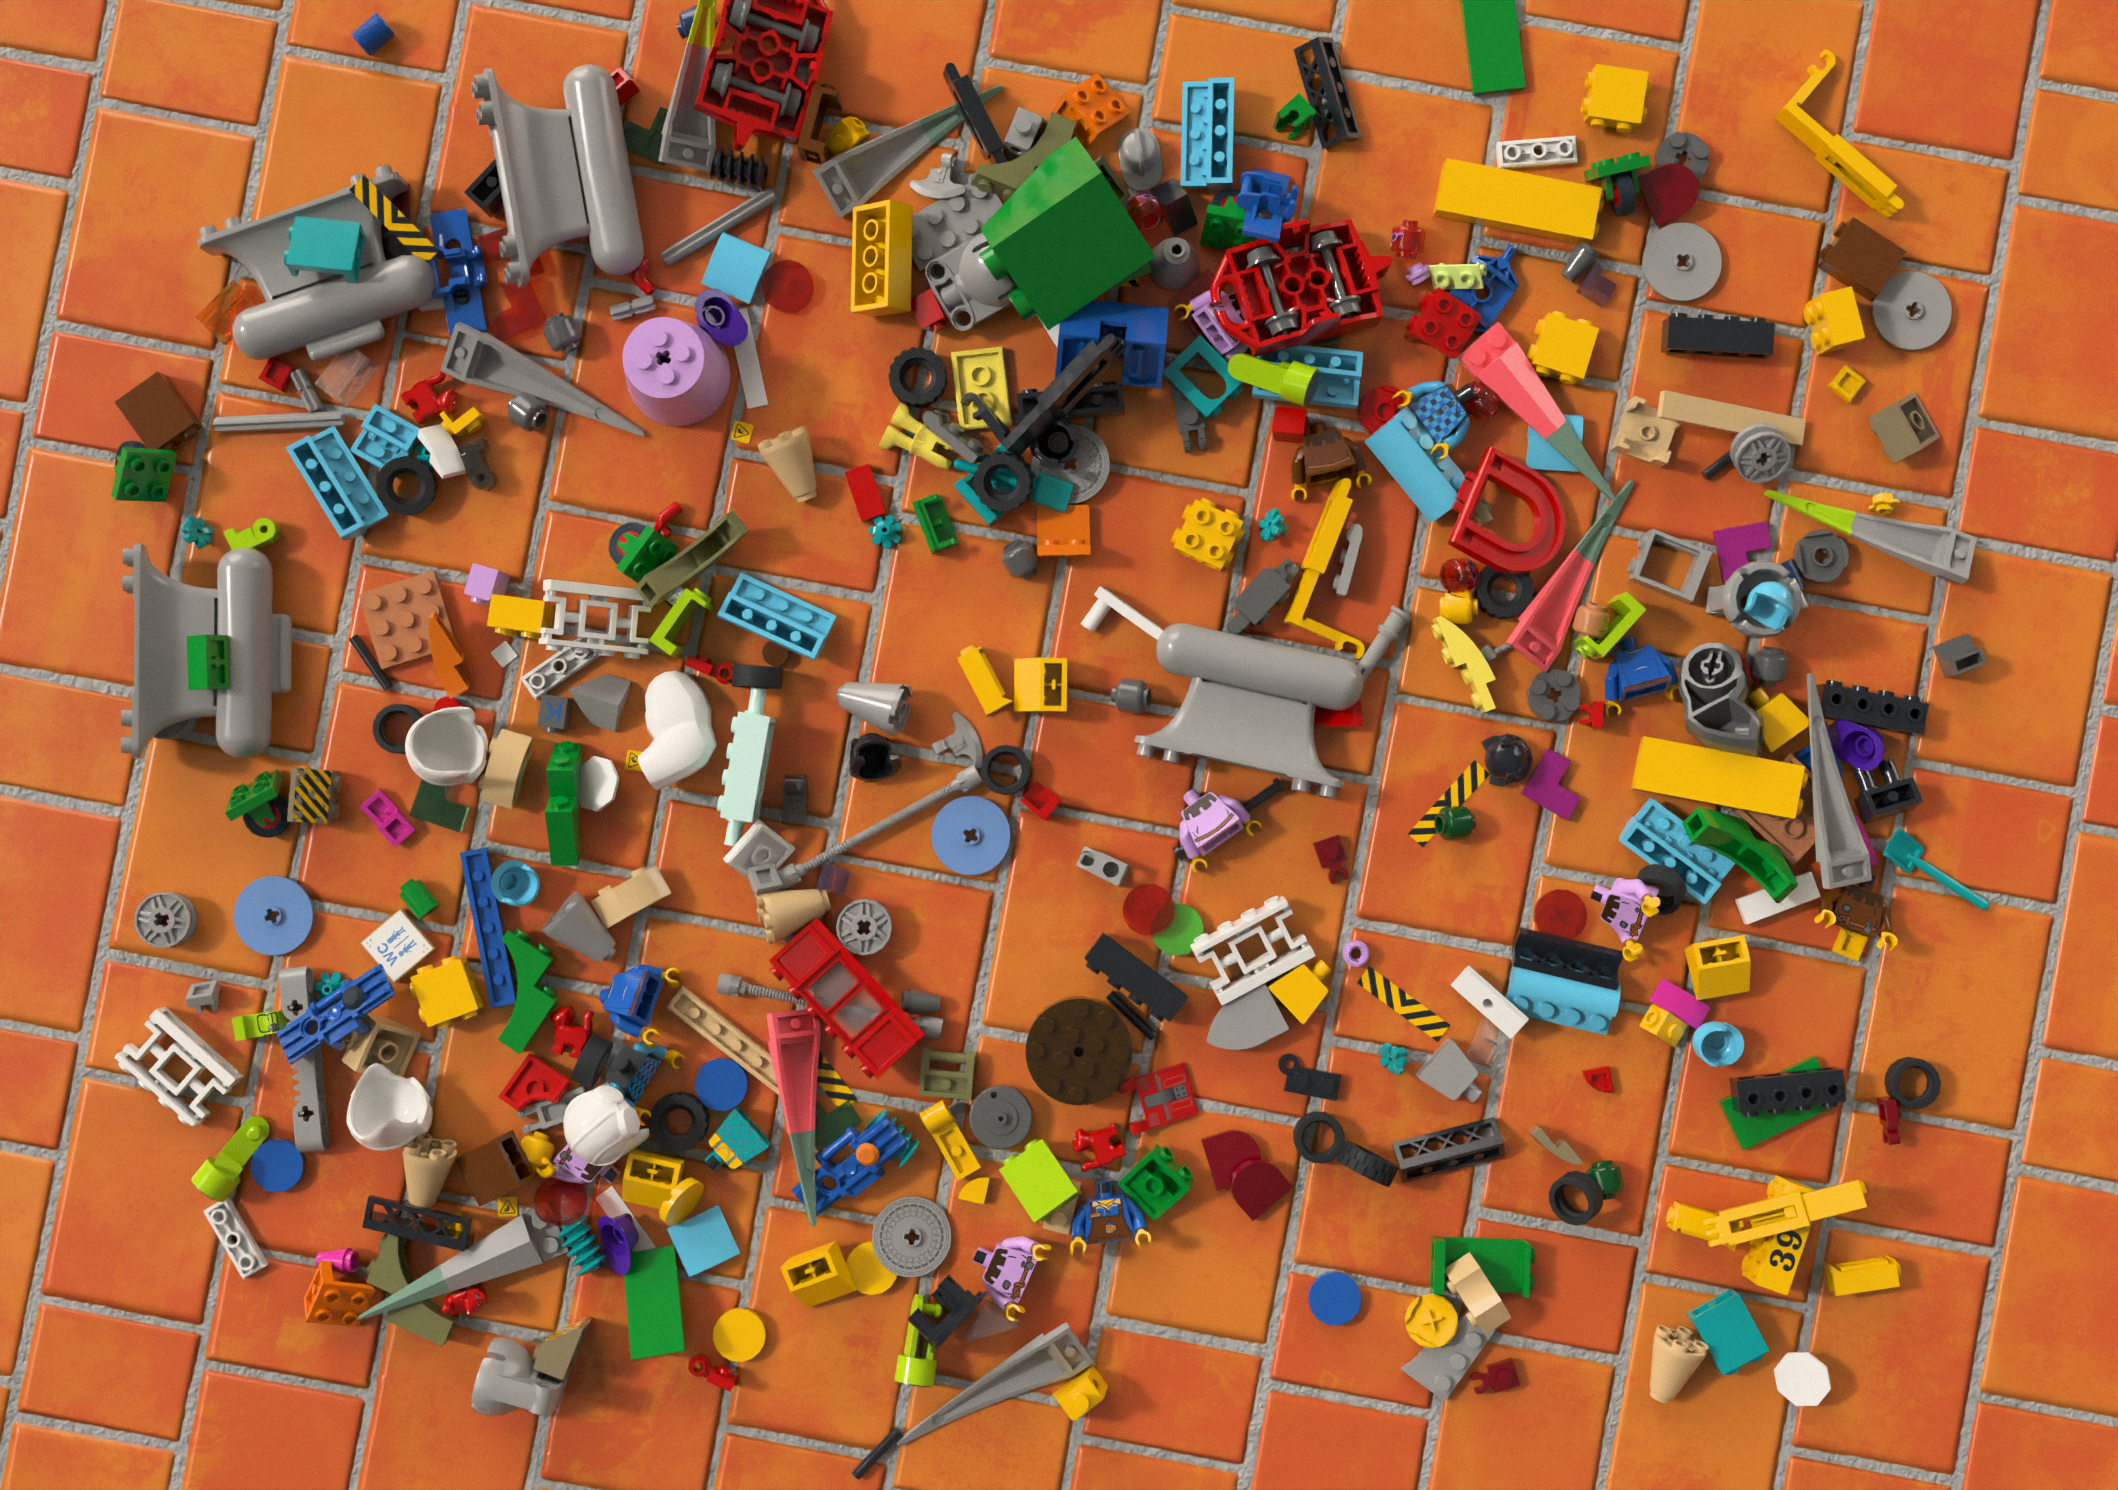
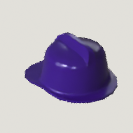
[695,288,748,347]
[1827,720,1887,771]
[598,1213,639,1275]

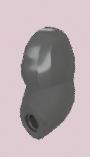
[1678,642,1764,756]

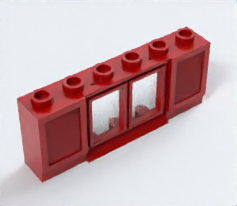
[769,918,925,1080]

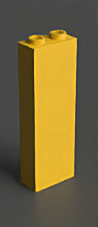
[1433,158,1604,245]
[1631,736,1808,819]

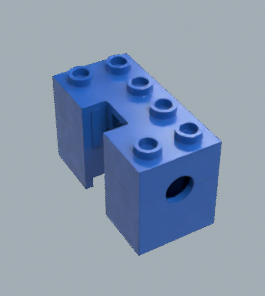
[1055,300,1169,389]

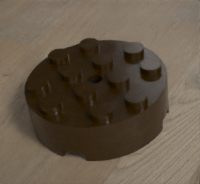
[1026,996,1132,1105]

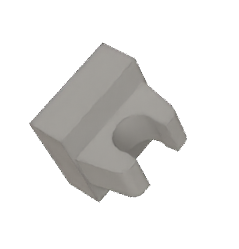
[746,863,782,895]
[185,980,220,1013]

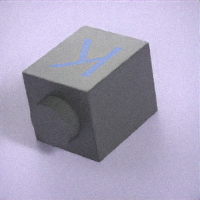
[537,694,573,734]

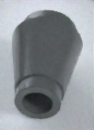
[1561,242,1598,283]
[901,989,940,1015]

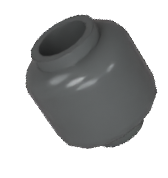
[542,313,582,354]
[508,393,548,432]
[1001,539,1040,579]
[1751,647,1789,687]
[1111,678,1152,714]

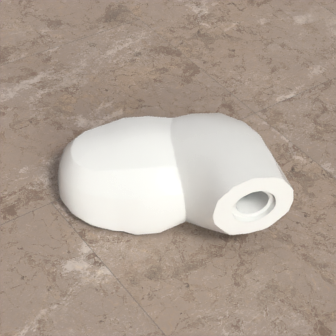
[638,670,717,791]

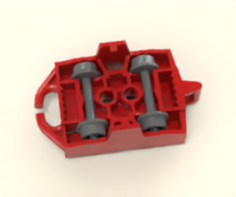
[693,0,834,151]
[1210,219,1393,357]

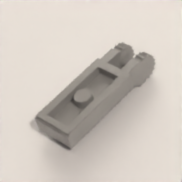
[1332,523,1364,599]
[516,1086,588,1134]

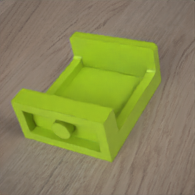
[649,588,715,659]
[1573,591,1646,660]
[999,1139,1082,1225]

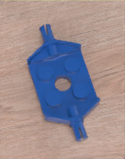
[1449,245,1519,335]

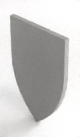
[1206,983,1289,1050]

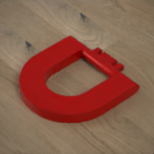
[1448,447,1566,574]

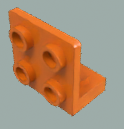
[1051,74,1130,151]
[1037,505,1091,559]
[304,1261,375,1327]

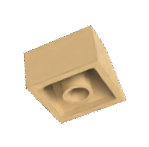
[341,1013,421,1077]

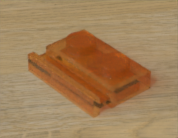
[196,280,259,345]

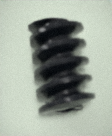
[710,147,768,191]

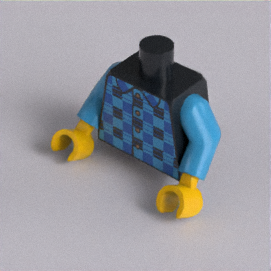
[1393,381,1477,462]
[605,1040,685,1126]

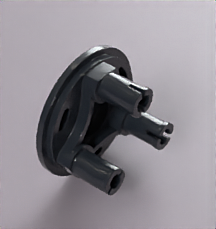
[907,1274,989,1353]

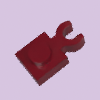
[1313,835,1349,884]
[1876,1096,1901,1145]
[1470,1358,1520,1394]

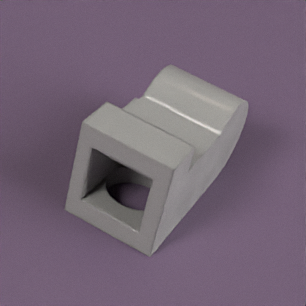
[1076,846,1130,887]

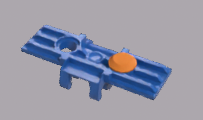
[791,1115,909,1217]

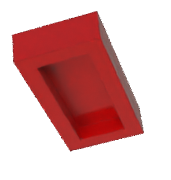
[844,464,887,523]

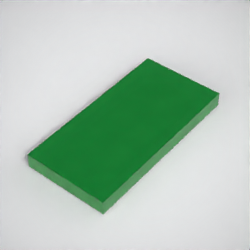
[1460,0,1526,96]
[1718,1056,1839,1150]
[624,1245,686,1362]

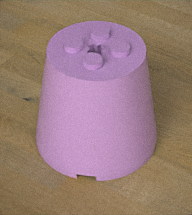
[623,317,731,427]

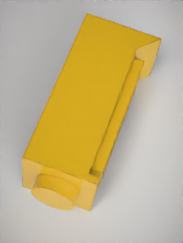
[957,645,1013,715]
[1666,1201,1742,1252]
[1824,1255,1902,1296]

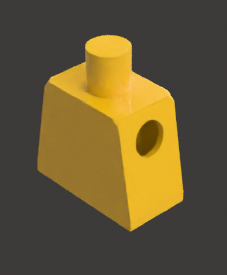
[1748,686,1809,753]
[1266,960,1332,1024]
[1052,1364,1108,1421]

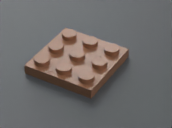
[358,570,459,670]
[1733,753,1815,865]

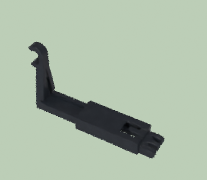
[943,63,1007,164]
[960,334,1127,456]

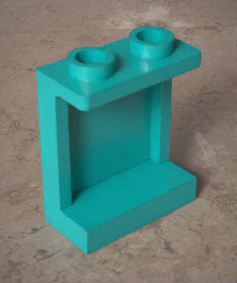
[284,216,366,283]
[954,443,1037,527]
[1685,1289,1770,1375]

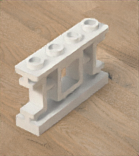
[538,579,651,659]
[1190,896,1316,1005]
[114,1007,244,1127]

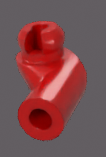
[631,256,657,296]
[653,501,683,538]

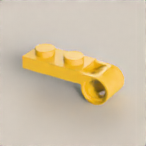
[919,1100,981,1180]

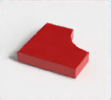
[498,1053,573,1113]

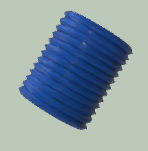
[351,12,395,56]

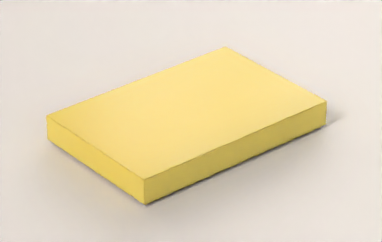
[951,346,1012,431]

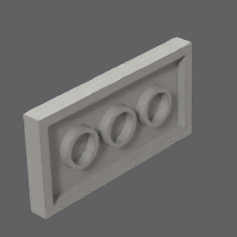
[912,182,1003,273]

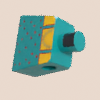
[705,1106,772,1171]

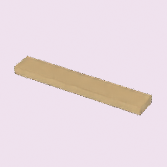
[1657,390,1806,446]
[666,986,780,1096]

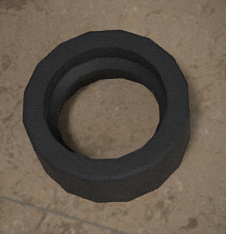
[732,665,783,689]
[372,704,423,754]
[981,745,1031,795]
[1636,864,1687,915]
[572,1034,613,1088]
[1884,1057,1941,1109]
[1293,1111,1345,1164]
[1549,1171,1603,1226]

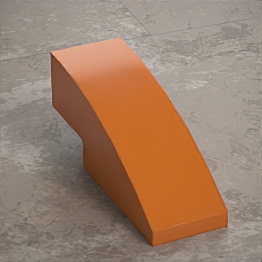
[429,611,470,699]

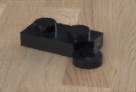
[1278,1054,1341,1101]

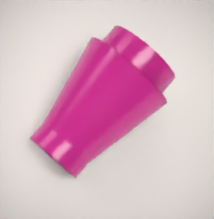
[316,1248,359,1275]

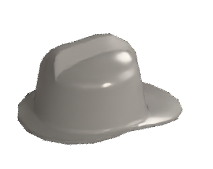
[1118,128,1162,191]

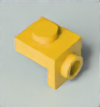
[825,116,870,155]
[439,407,486,438]
[1639,1004,1688,1047]

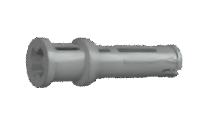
[1357,605,1412,682]

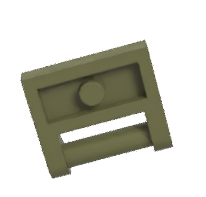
[918,1047,976,1100]

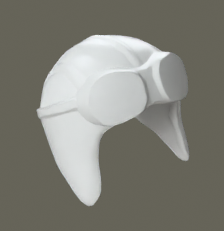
[405,707,488,786]
[347,1063,433,1151]
[563,1082,650,1166]

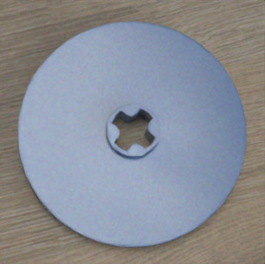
[931,796,1010,875]
[234,876,314,955]

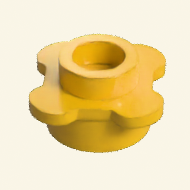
[1868,493,1900,515]

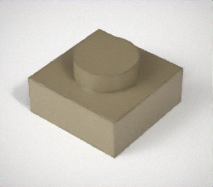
[1473,499,1493,527]

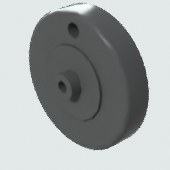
[969,1085,1033,1150]

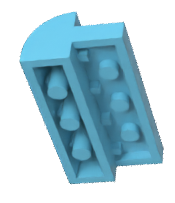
[1181,77,1235,191]
[1252,345,1363,409]
[1364,405,1469,523]
[286,426,390,540]
[717,573,837,661]
[1619,796,1735,904]
[1505,957,1621,1035]

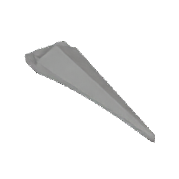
[441,322,647,436]
[1807,673,1872,889]
[896,1322,1094,1446]

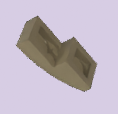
[1528,1124,1583,1166]

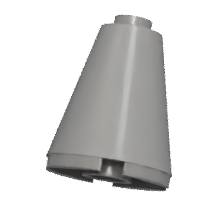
[1148,237,1200,290]
[836,682,913,736]
[542,891,616,963]

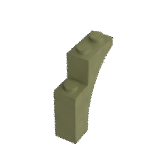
[970,112,1076,201]
[635,510,749,608]
[366,1233,460,1346]

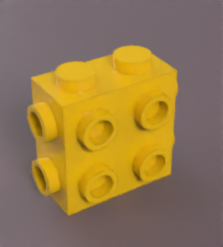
[1581,64,1651,133]
[1527,311,1599,385]
[1170,498,1245,572]
[410,955,484,1029]

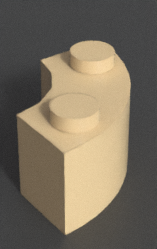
[478,729,532,809]
[591,865,671,929]
[1445,1252,1512,1335]

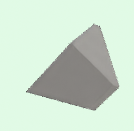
[568,674,632,732]

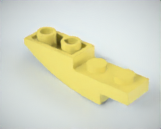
[1431,616,1496,713]

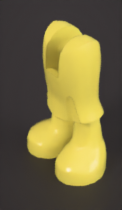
[878,402,957,470]

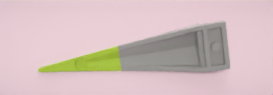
[658,0,716,172]
[1764,490,1977,584]

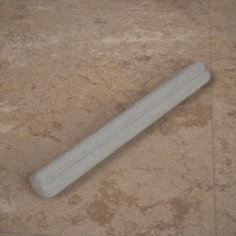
[661,187,777,266]
[213,411,346,433]

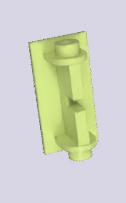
[1429,262,1487,289]

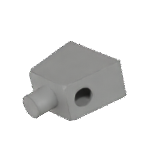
[1003,107,1045,161]
[1415,1038,1482,1103]

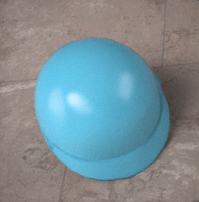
[1743,581,1794,631]
[491,860,540,907]
[1692,1021,1744,1067]

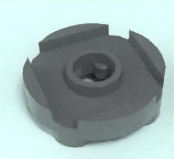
[1654,132,1709,180]
[1793,530,1849,583]
[1526,669,1581,722]

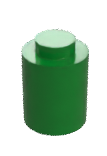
[399,878,440,920]

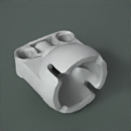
[925,232,1018,331]
[1705,560,1802,639]
[471,1337,569,1417]

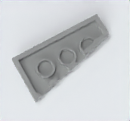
[1401,1310,1497,1401]

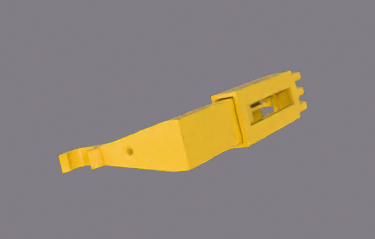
[1775,49,1904,218]
[1283,478,1365,659]
[1701,1180,1867,1247]

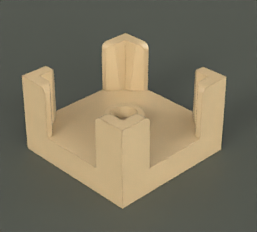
[1611,396,1682,468]

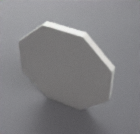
[579,756,620,812]
[1774,1352,1831,1406]

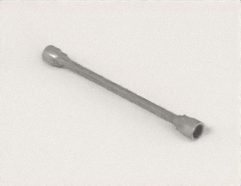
[777,765,983,890]
[716,972,943,1040]

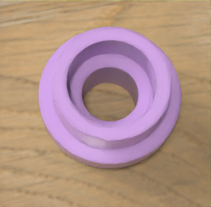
[1405,262,1431,285]
[1343,940,1369,967]

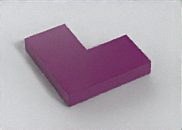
[1713,521,1772,583]
[1520,748,1581,820]

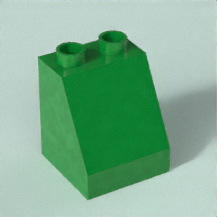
[979,137,1156,330]

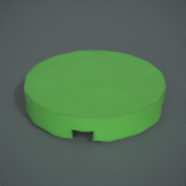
[1151,903,1204,956]

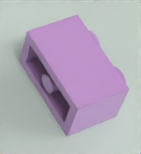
[464,563,510,607]

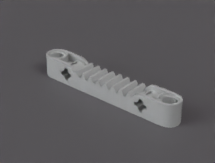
[279,966,330,1153]

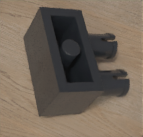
[1852,758,1923,824]

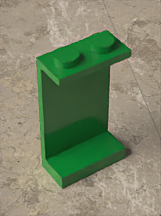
[1430,1236,1535,1298]

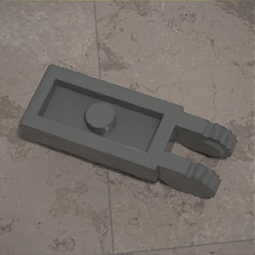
[1170,376,1207,453]
[922,409,990,464]

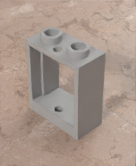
[1627,529,1712,603]

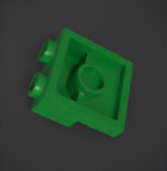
[1117,1144,1194,1221]

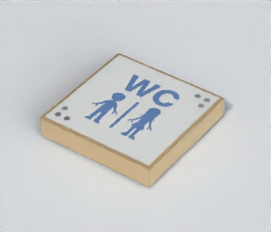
[360,908,436,983]

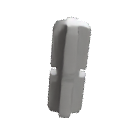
[610,295,655,321]
[291,368,323,412]

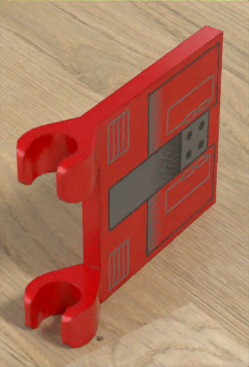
[1117,1062,1199,1135]

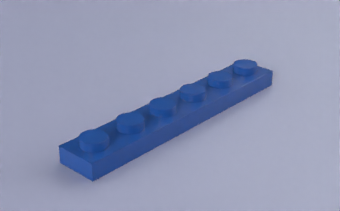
[460,847,517,1008]

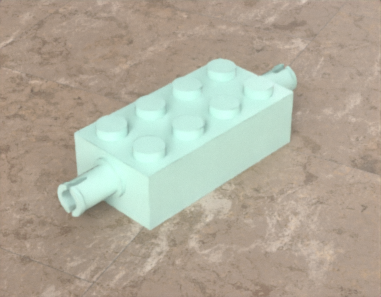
[717,687,776,846]

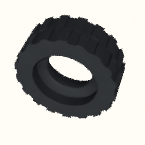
[889,347,947,408]
[973,451,1034,512]
[376,456,437,516]
[1473,566,1535,619]
[648,1091,710,1152]
[1337,1140,1399,1187]

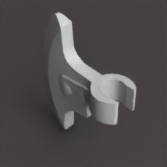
[909,153,966,199]
[931,712,983,767]

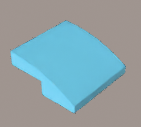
[701,232,772,304]
[350,404,420,478]
[1525,414,1583,472]
[667,1205,740,1277]

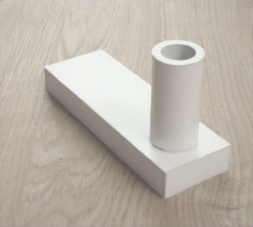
[1081,586,1163,640]

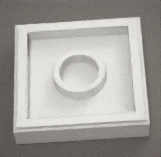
[723,819,796,879]

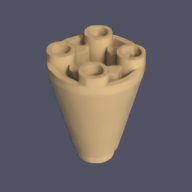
[757,426,817,503]
[754,889,831,945]
[402,1133,457,1209]
[1649,1325,1709,1403]

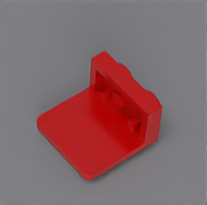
[1404,287,1481,359]

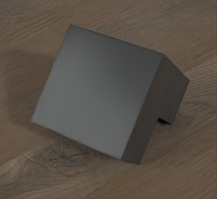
[1932,634,1987,677]

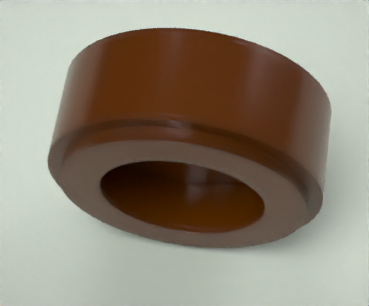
[762,641,790,667]

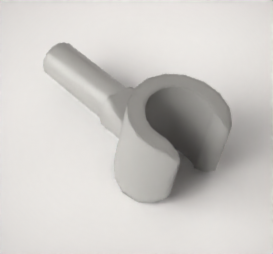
[1480,643,1512,662]

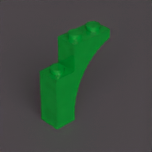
[545,741,583,866]
[1682,806,1798,902]
[498,928,561,1054]

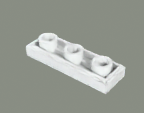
[1496,136,1578,170]
[520,637,601,700]
[1735,872,1821,925]
[1451,965,1529,1039]
[203,1196,268,1279]

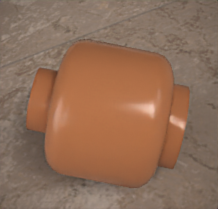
[1572,601,1611,641]

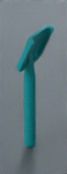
[954,459,1074,513]
[1883,829,1990,910]

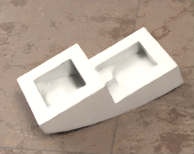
[417,424,467,479]

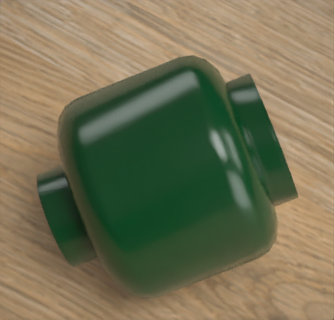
[1434,806,1476,841]
[1586,1160,1624,1200]

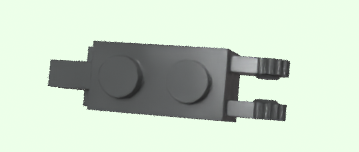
[1227,558,1299,635]

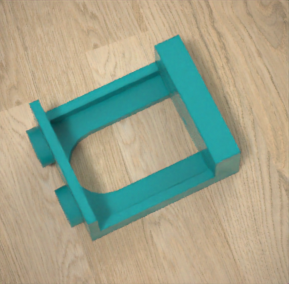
[1162,335,1244,421]

